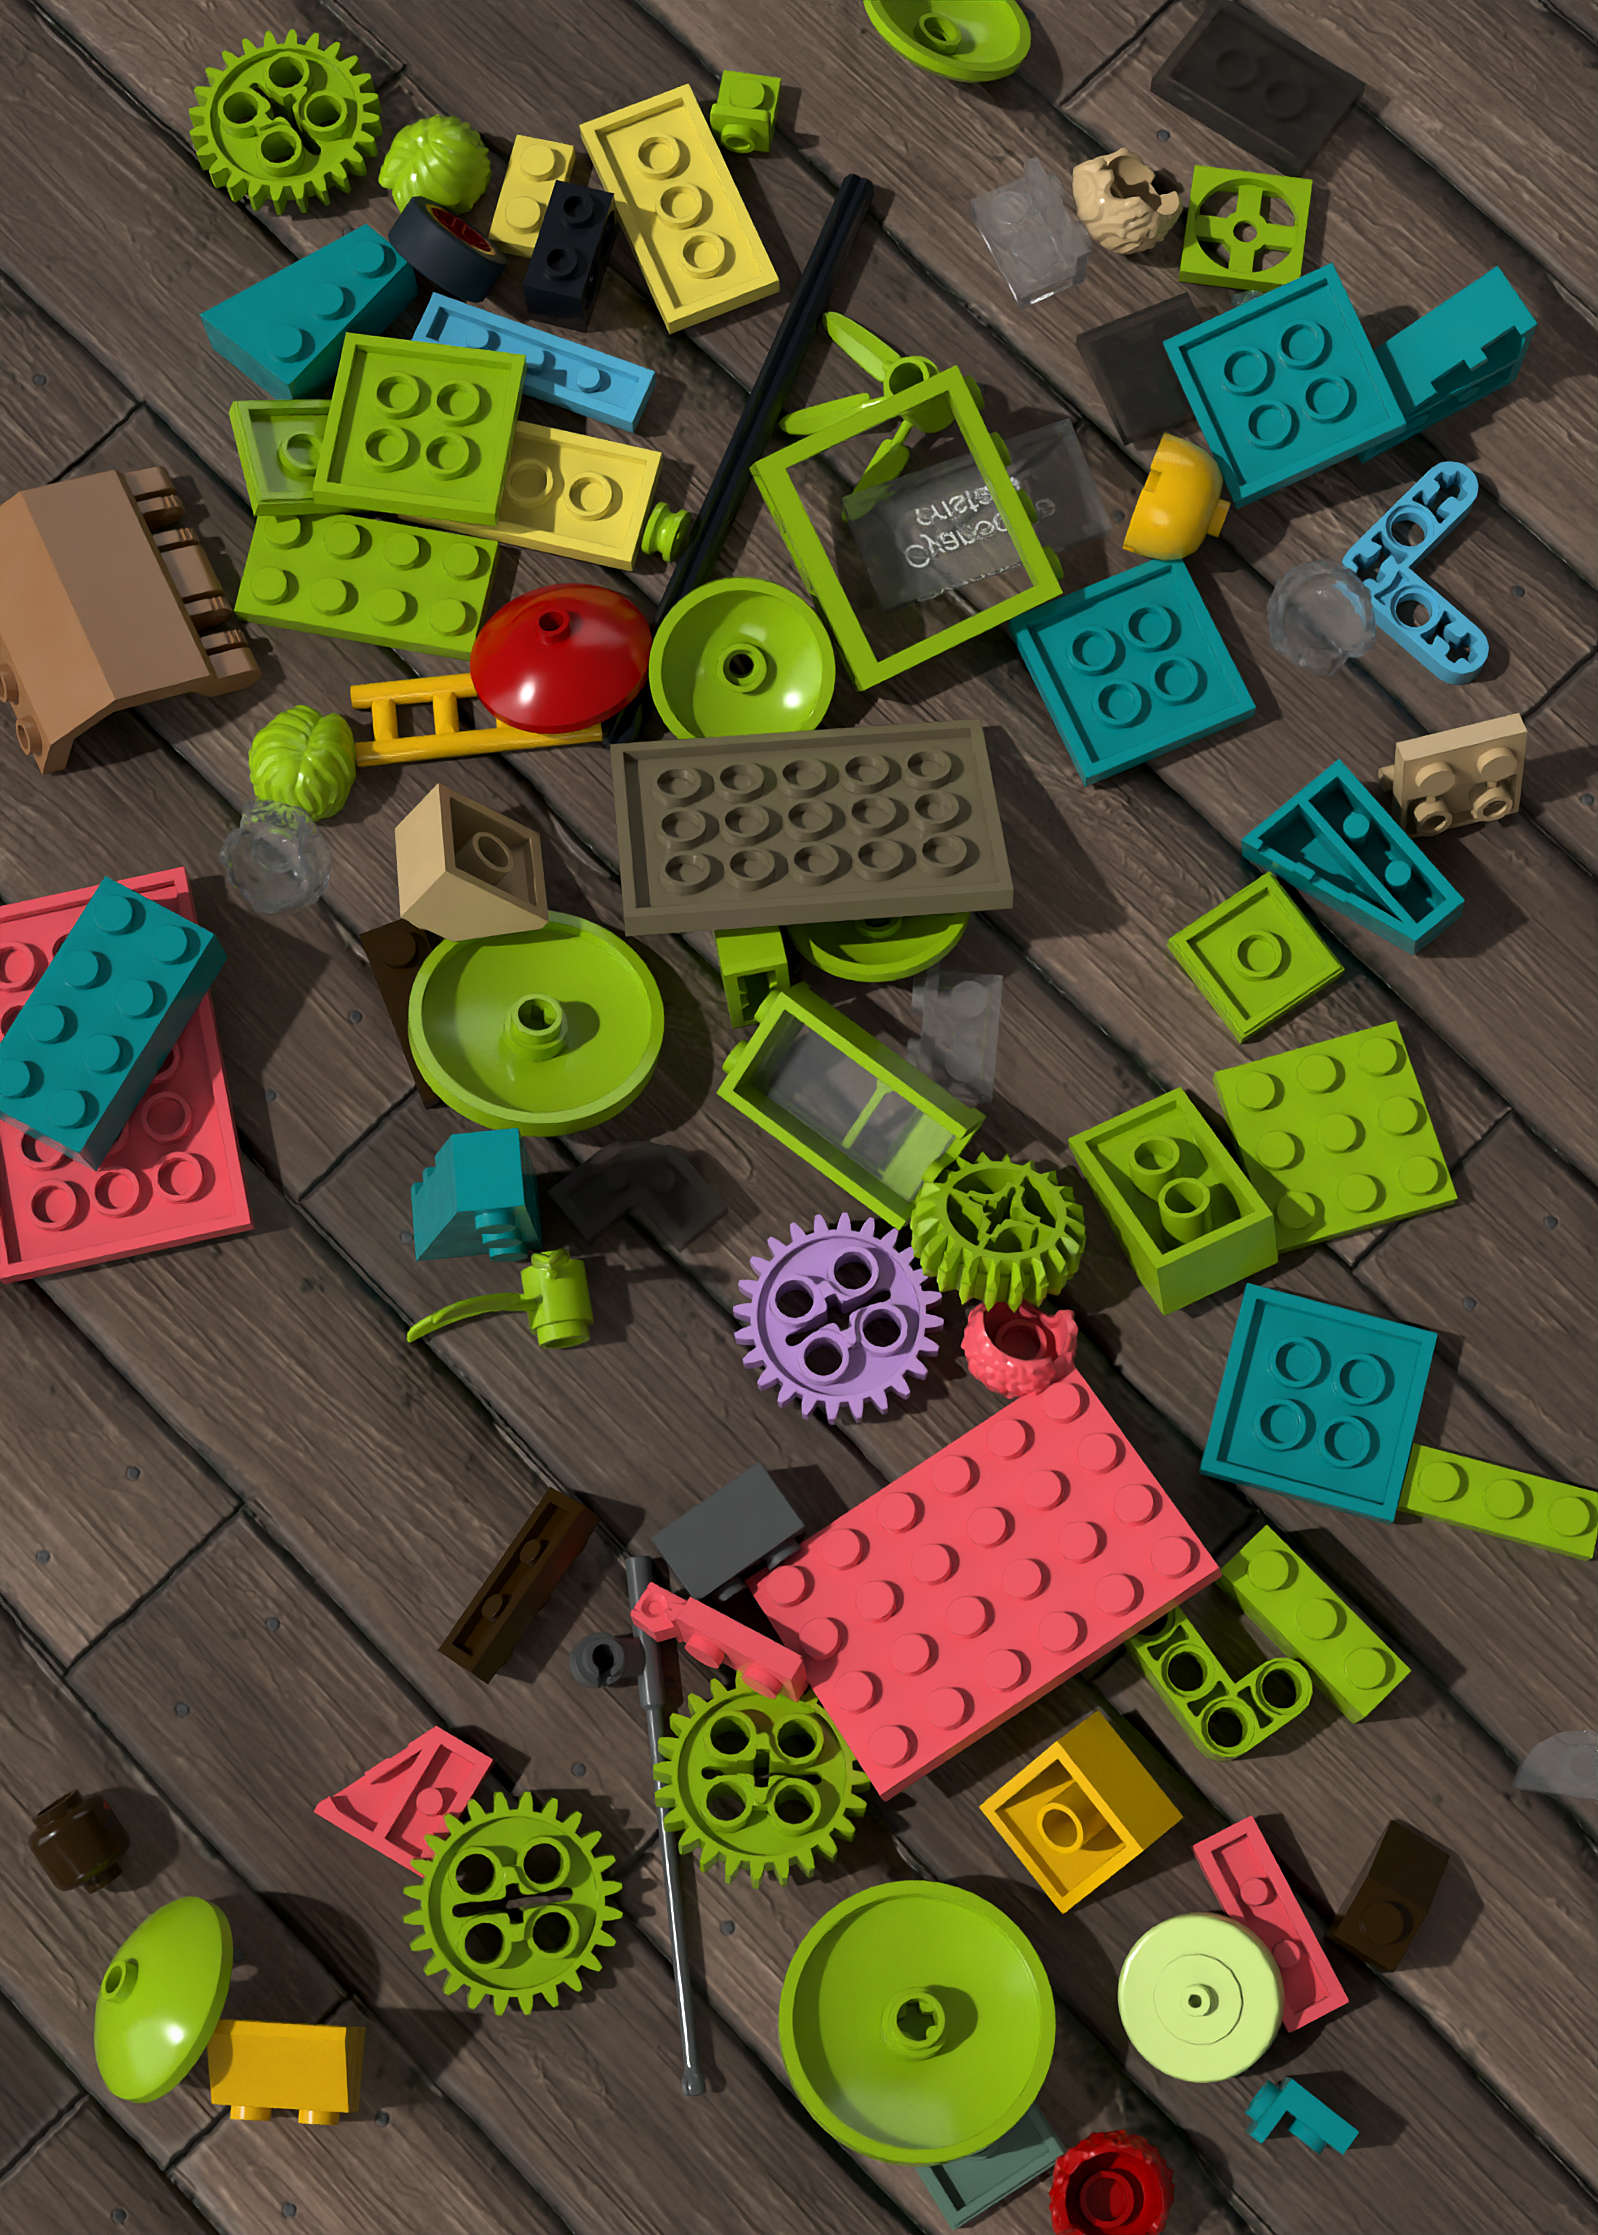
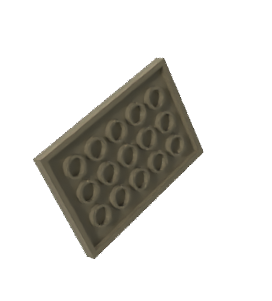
[610,719,1014,936]

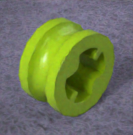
[641,501,691,563]

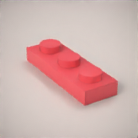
[1190,1815,1350,2033]

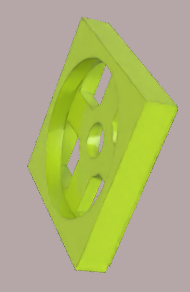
[1178,165,1313,293]

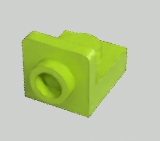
[710,70,782,153]

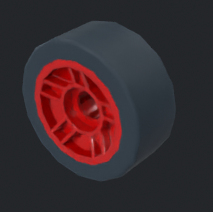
[388,196,507,303]

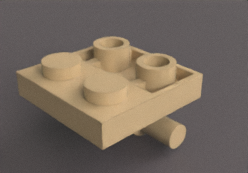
[1378,713,1528,839]

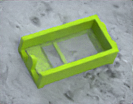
[716,981,987,1231]

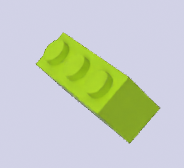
[1214,1525,1412,1724]

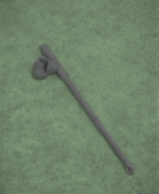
[569,1556,706,2096]

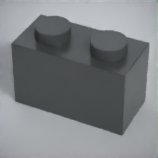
[651,1461,806,1610]

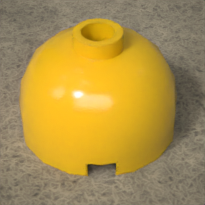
[1122,432,1231,561]

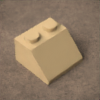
[395,783,549,942]

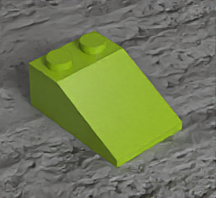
[1068,1087,1279,1316]

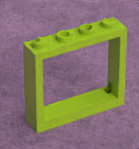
[749,365,1064,692]

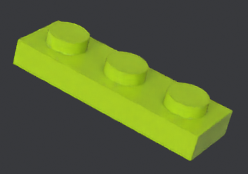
[1396,1443,1598,1561]

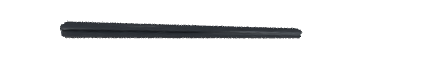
[602,174,874,751]

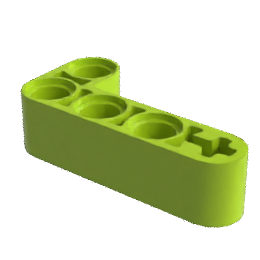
[1122,1606,1313,1762]

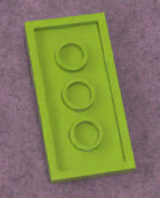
[234,513,501,661]

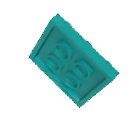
[1163,262,1408,509]
[1008,559,1256,787]
[1198,1283,1438,1525]

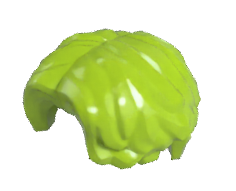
[378,114,493,215]
[248,705,357,824]

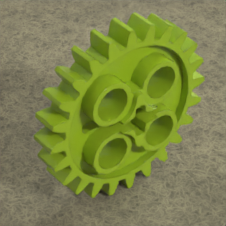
[189,29,383,215]
[653,1670,871,1889]
[402,1791,623,2016]

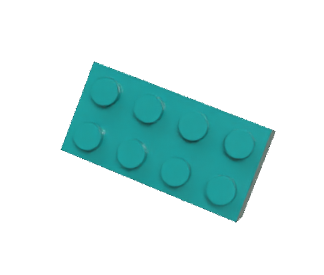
[0,876,228,1172]

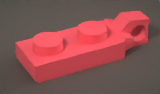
[630,1582,809,1703]

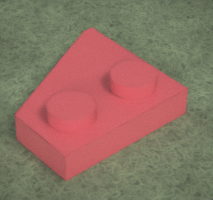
[313,1726,496,1878]

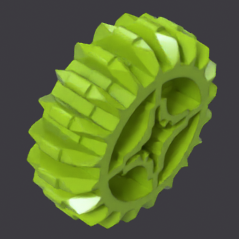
[910,1152,1087,1313]

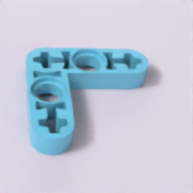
[1337,461,1489,685]

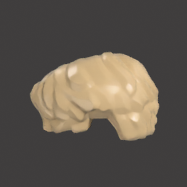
[1072,147,1183,254]

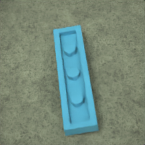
[412,292,657,434]

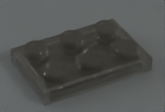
[1150,0,1366,178]

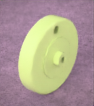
[1118,1912,1285,2083]

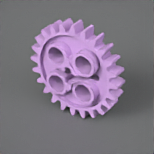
[733,1213,944,1425]

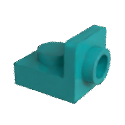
[1244,2076,1359,2155]

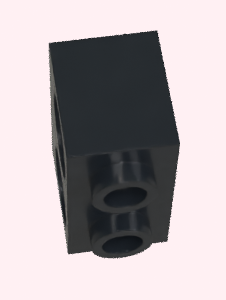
[522,180,619,333]

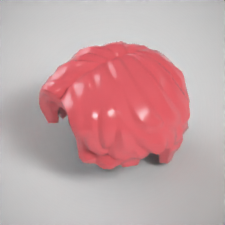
[961,1299,1078,1399]

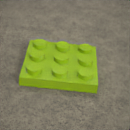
[312,332,527,526]
[1212,1021,1458,1255]

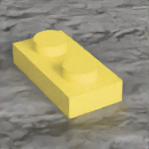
[488,135,576,258]

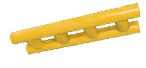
[350,673,603,767]

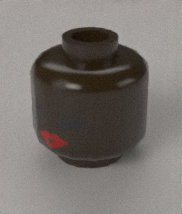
[28,1789,130,1894]

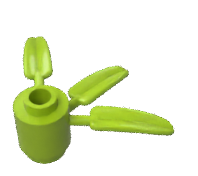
[778,312,955,523]
[407,1249,594,1349]

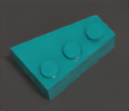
[199,224,420,400]
[1356,265,1538,463]
[1241,759,1465,956]
[411,1128,543,1262]

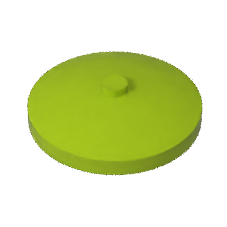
[408,911,664,1137]
[778,1880,1056,2167]

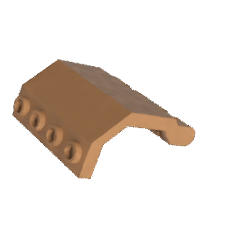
[0,466,262,775]

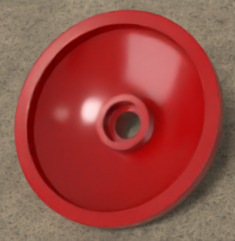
[470,583,653,734]

